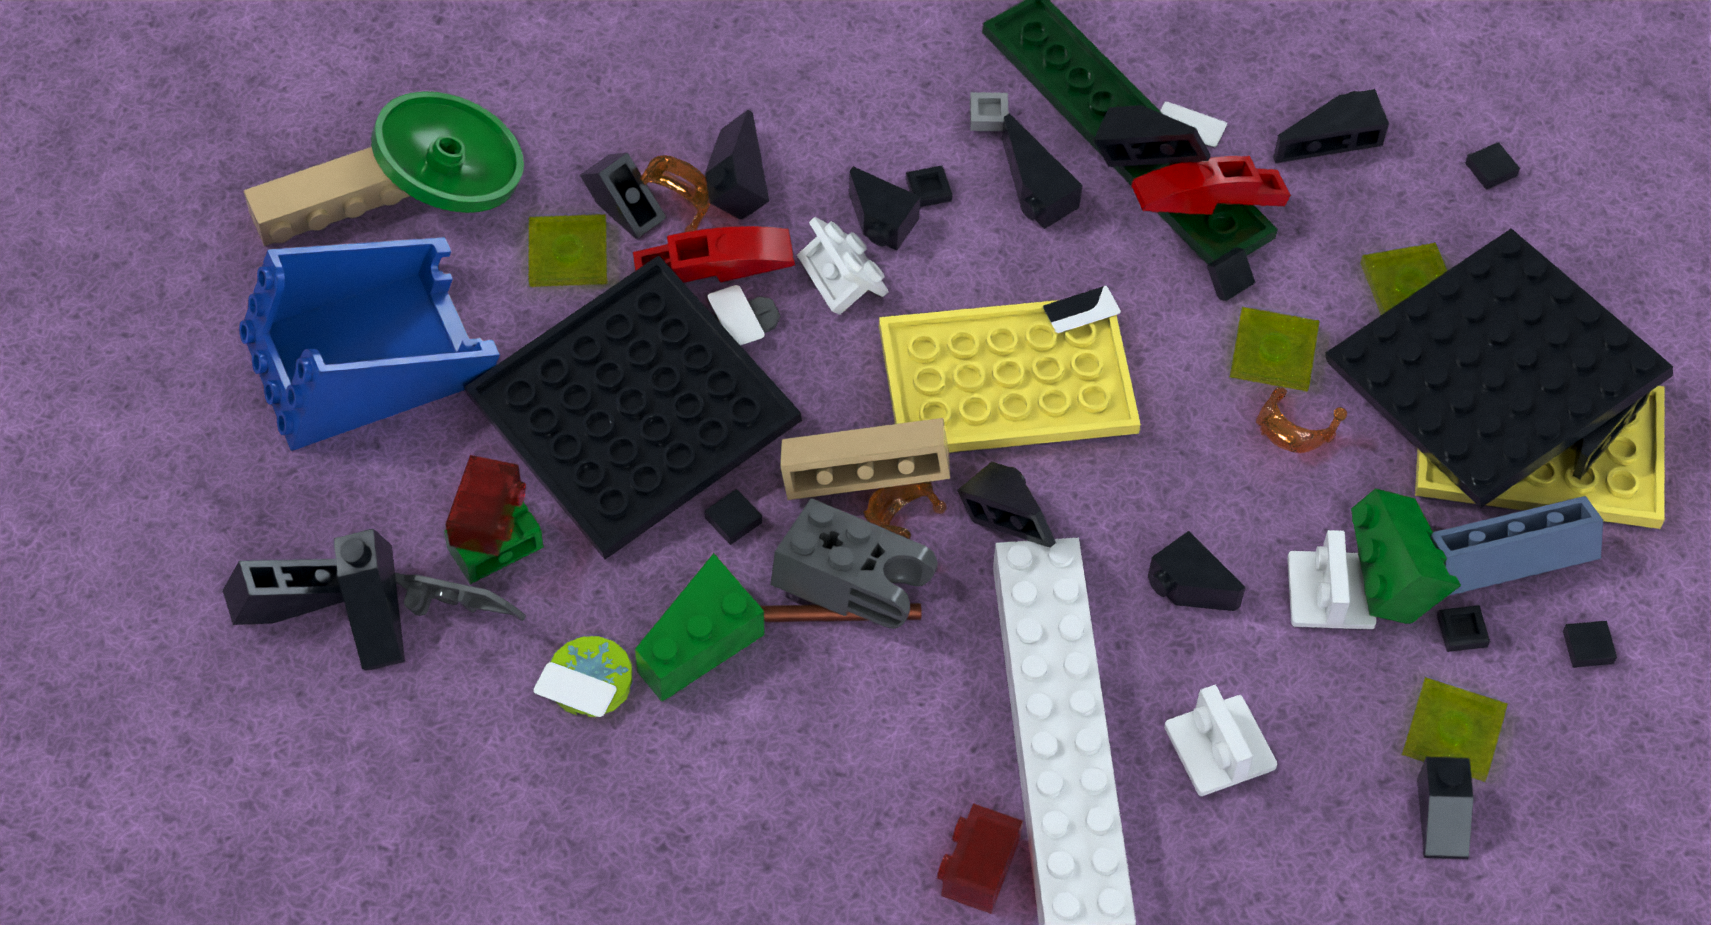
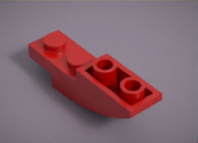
[1131,156,1291,214]
[633,226,795,283]

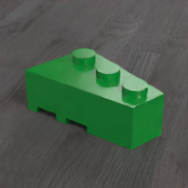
[1351,488,1461,624]
[635,553,764,702]

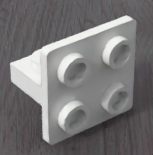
[797,217,889,315]
[1287,530,1376,629]
[1164,684,1277,796]

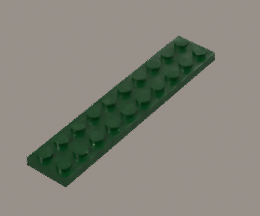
[982,0,1278,265]

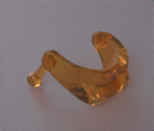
[640,155,710,232]
[1256,387,1347,453]
[864,482,947,539]

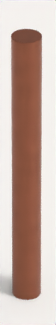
[760,603,921,622]

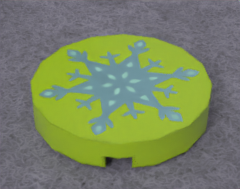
[551,636,633,717]

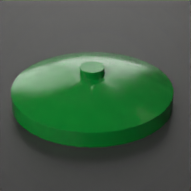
[371,91,524,213]

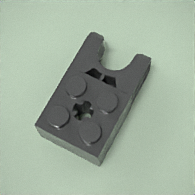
[770,498,938,629]

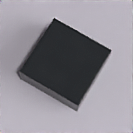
[1465,142,1520,190]
[906,165,952,207]
[1207,247,1255,301]
[705,489,762,545]
[1437,605,1490,652]
[1563,621,1617,668]

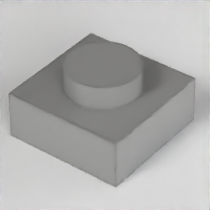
[970,92,1008,131]

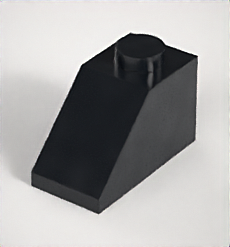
[580,152,667,239]
[849,166,920,251]
[1148,531,1245,611]
[1417,757,1474,859]

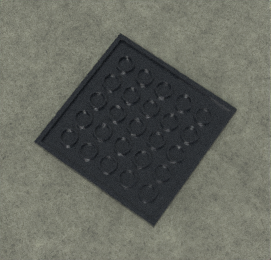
[1325,228,1673,508]
[464,255,802,559]

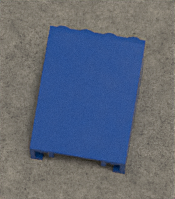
[239,237,500,451]

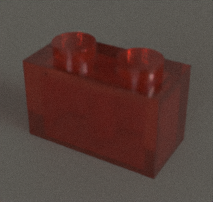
[445,455,526,556]
[937,803,1023,914]

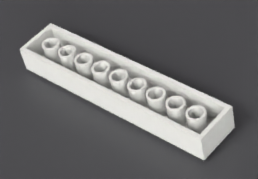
[993,538,1136,925]

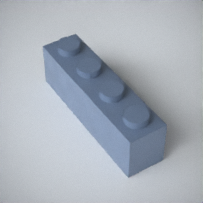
[1430,496,1603,596]

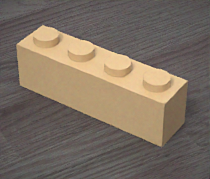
[244,147,410,246]
[780,418,950,500]

